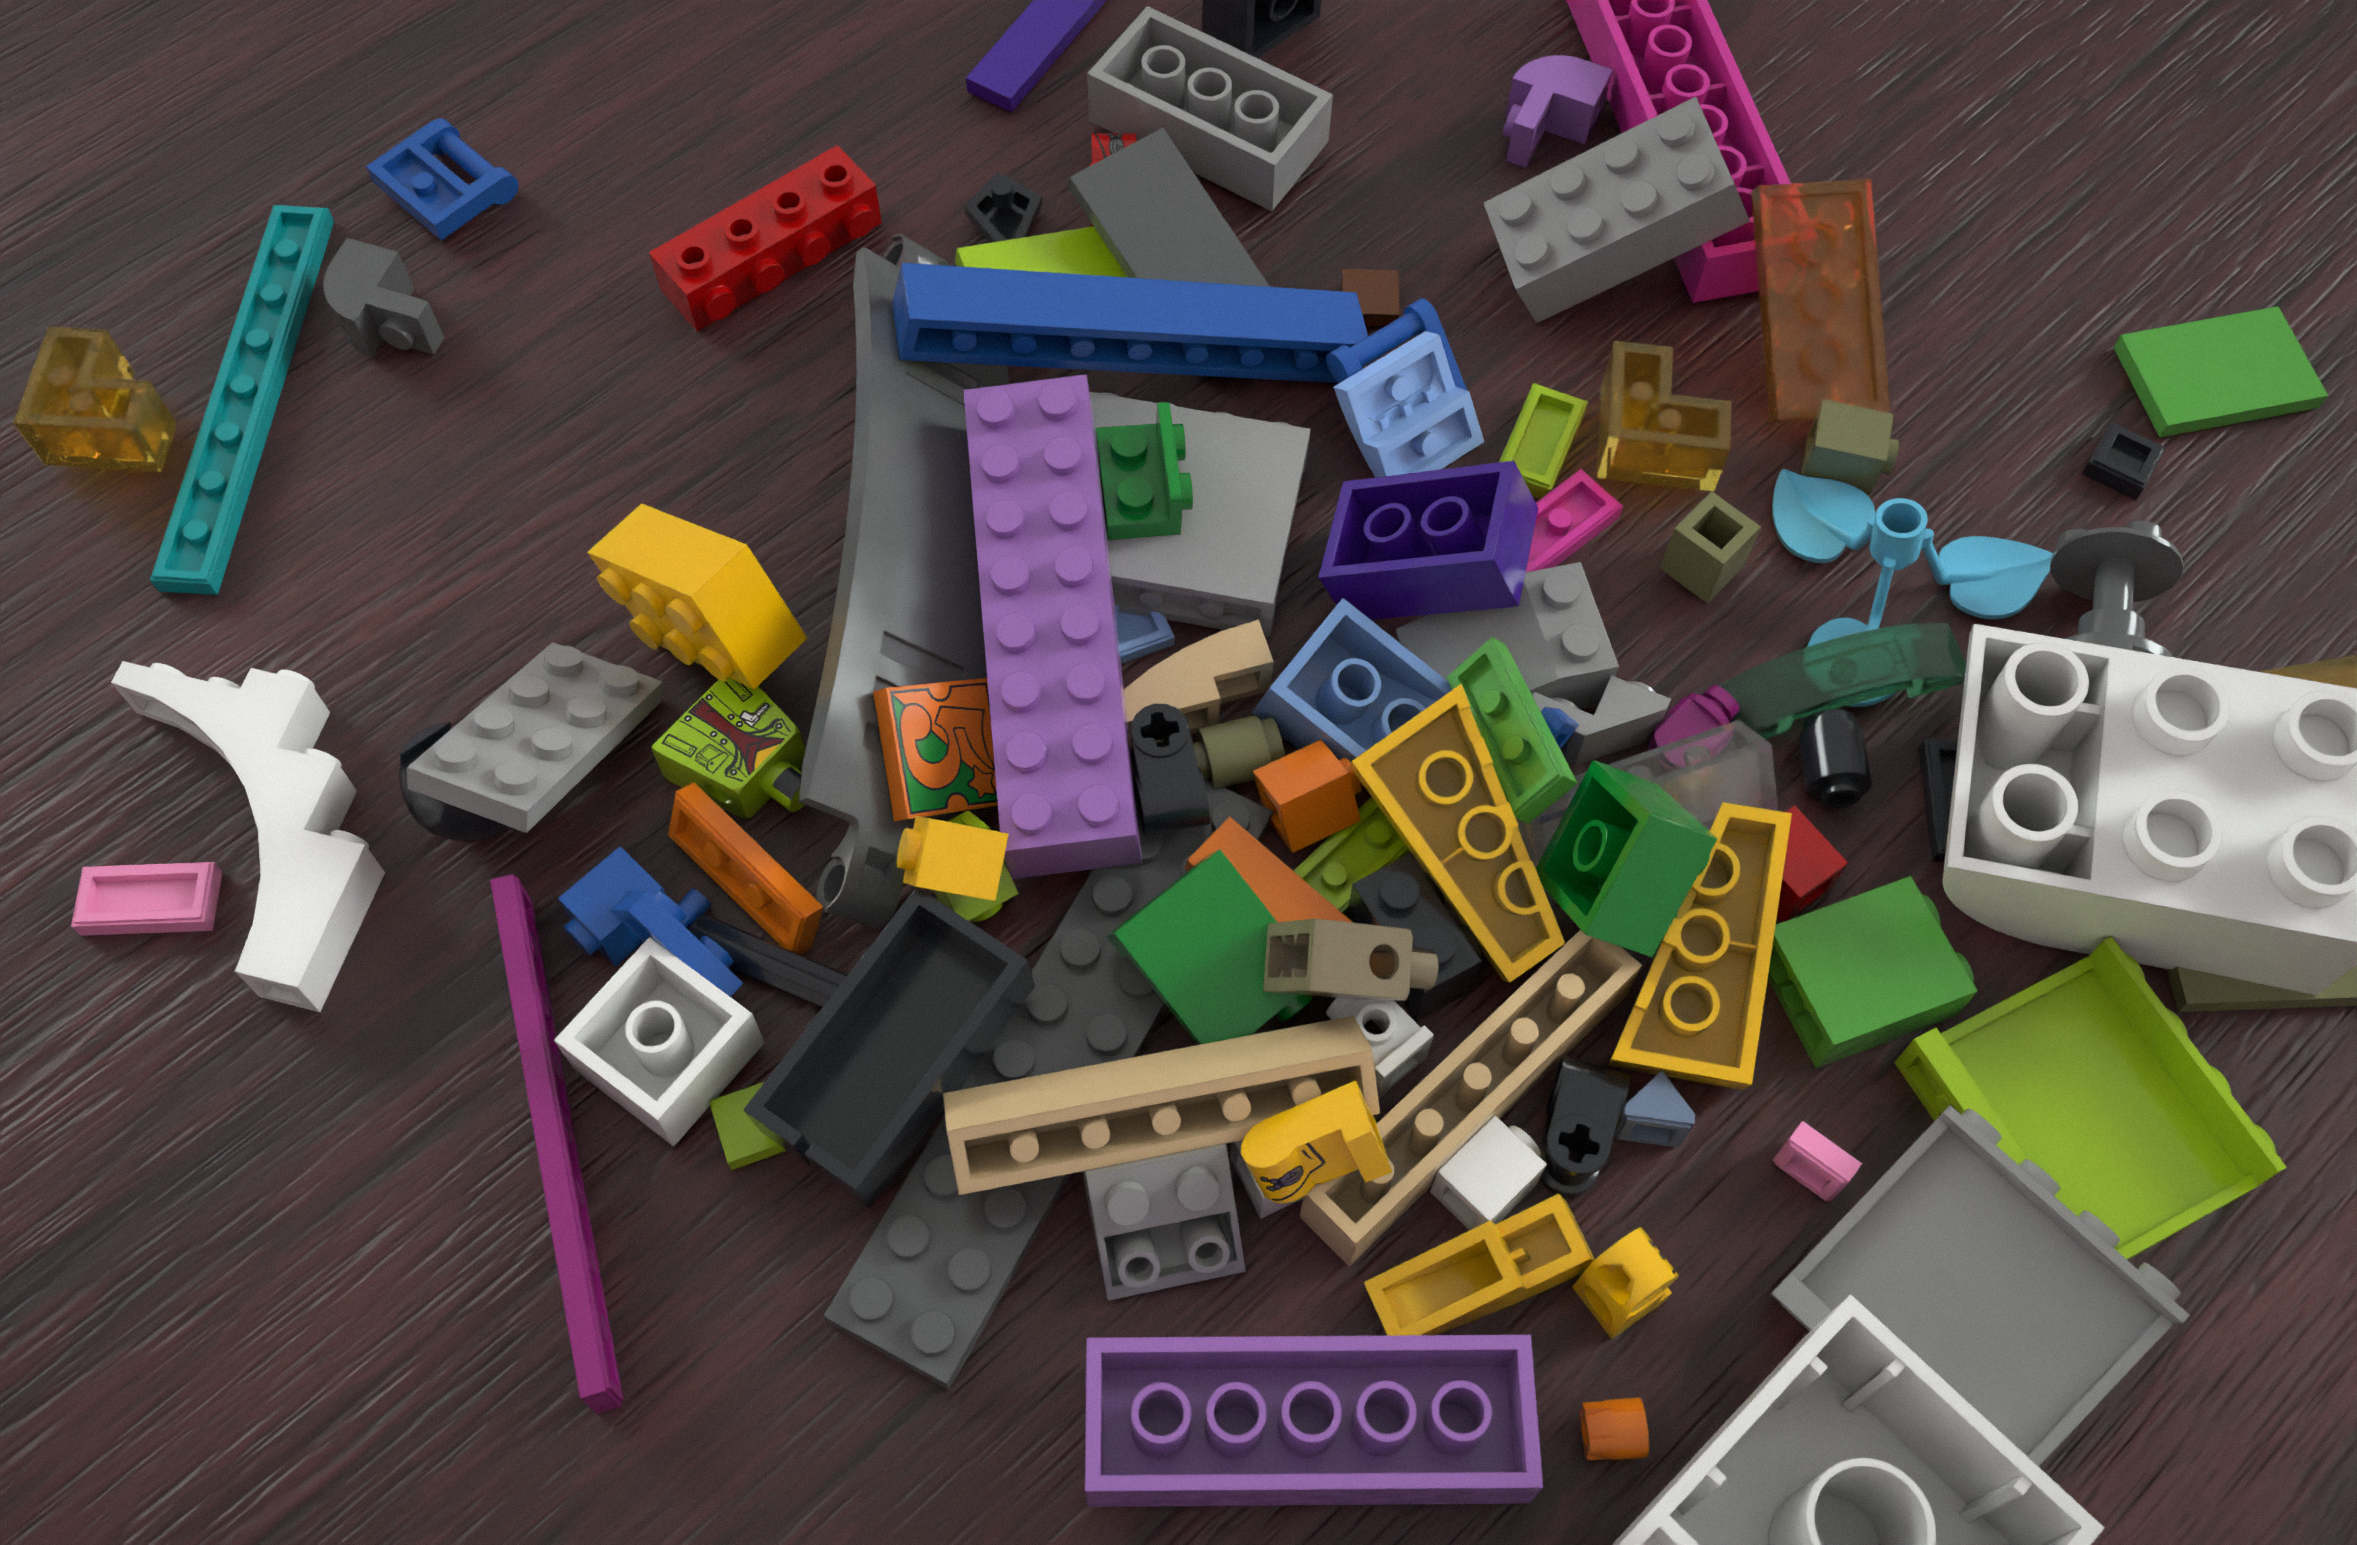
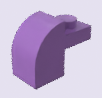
[1503,55,1613,168]

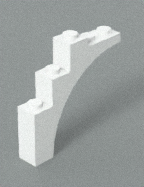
[111,661,385,1012]

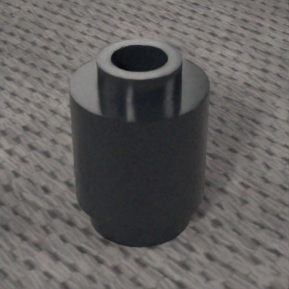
[1798,709,1872,808]

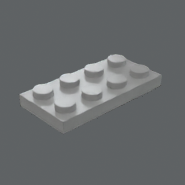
[407,642,663,833]

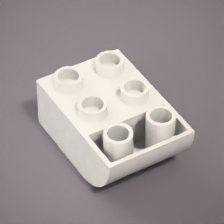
[1942,624,2357,995]
[1612,1294,2104,1545]

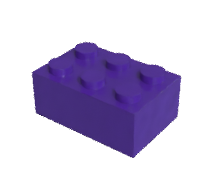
[1318,461,1538,620]

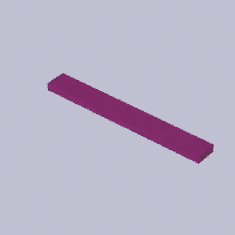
[490,874,624,1414]

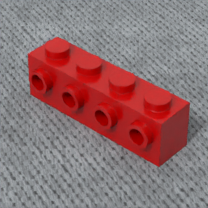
[649,145,882,331]

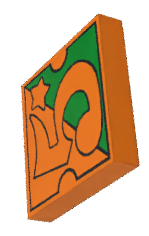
[873,678,998,822]

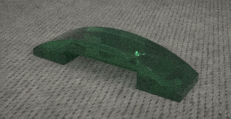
[1718,623,1966,748]

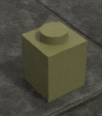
[1801,399,1899,495]
[1660,491,1761,604]

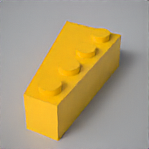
[1350,683,1565,983]
[1608,802,1792,1090]

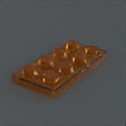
[1751,179,1890,423]

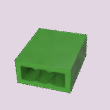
[1768,876,1978,1069]

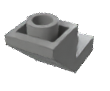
[1532,675,1671,765]

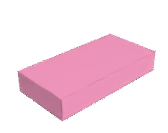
[71,862,223,936]

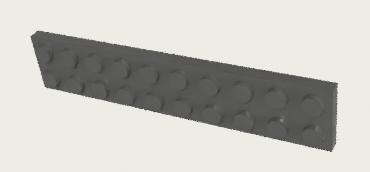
[824,779,1274,1390]

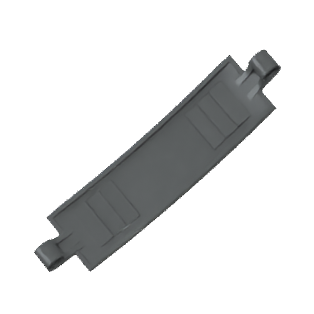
[799,233,1009,929]

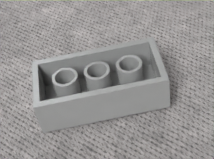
[1087,6,1333,211]
[1484,97,1750,323]

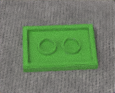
[2113,306,2328,438]

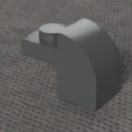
[323,238,445,357]

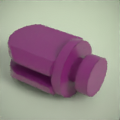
[1648,685,1740,777]

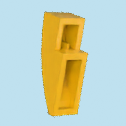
[1364,1194,1595,1336]

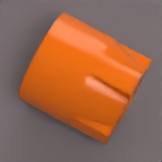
[1579,1397,1649,1460]

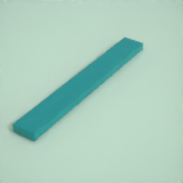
[150,205,335,595]

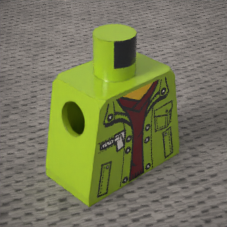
[651,678,805,818]

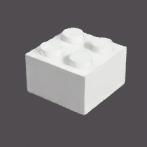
[554,937,765,1146]

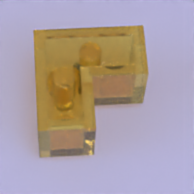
[13,326,177,471]
[1596,341,1731,491]

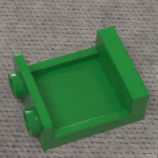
[1106,849,1312,1045]

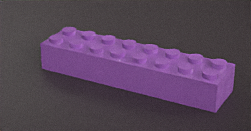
[963,374,1143,879]

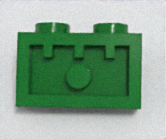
[1096,402,1193,540]

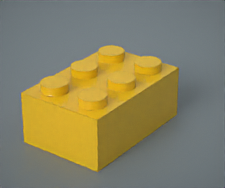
[587,504,808,689]

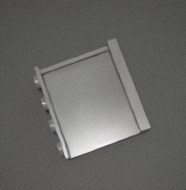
[1090,392,1311,638]
[1770,1105,2190,1467]

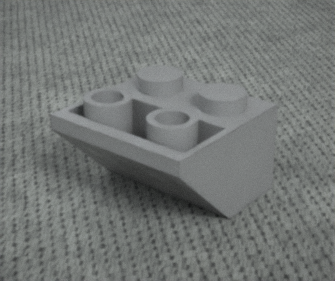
[1082,1144,1246,1301]

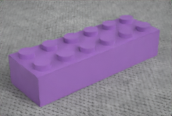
[1085,1335,1543,1507]

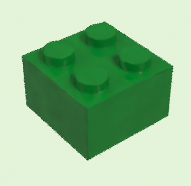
[1535,760,1718,957]

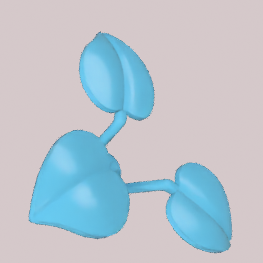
[1772,469,2053,707]

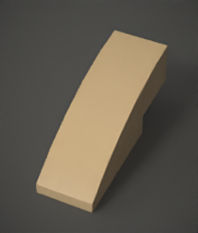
[1124,619,1274,750]

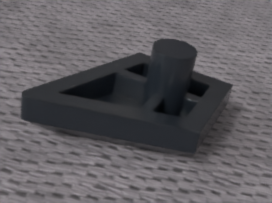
[964,172,1042,243]

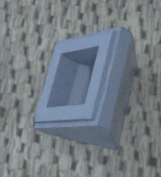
[1613,1070,1695,1147]

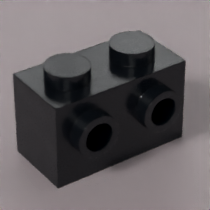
[1347,854,1481,1022]

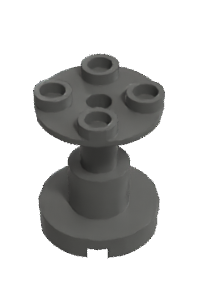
[2050,521,2183,657]

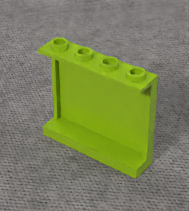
[1894,936,2287,1260]

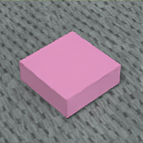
[1772,1121,1862,1203]

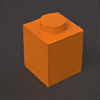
[1253,740,1362,853]

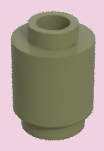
[1193,715,1285,789]

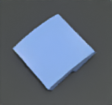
[1334,331,1484,478]

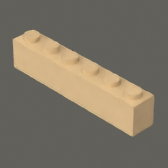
[1300,930,1642,1267]
[943,1016,1380,1195]

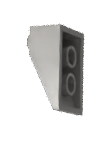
[1395,562,1619,709]

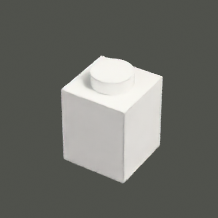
[1430,1116,1547,1230]

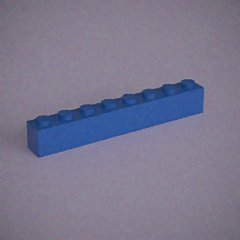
[892,263,1368,383]

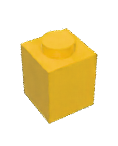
[897,816,1009,901]

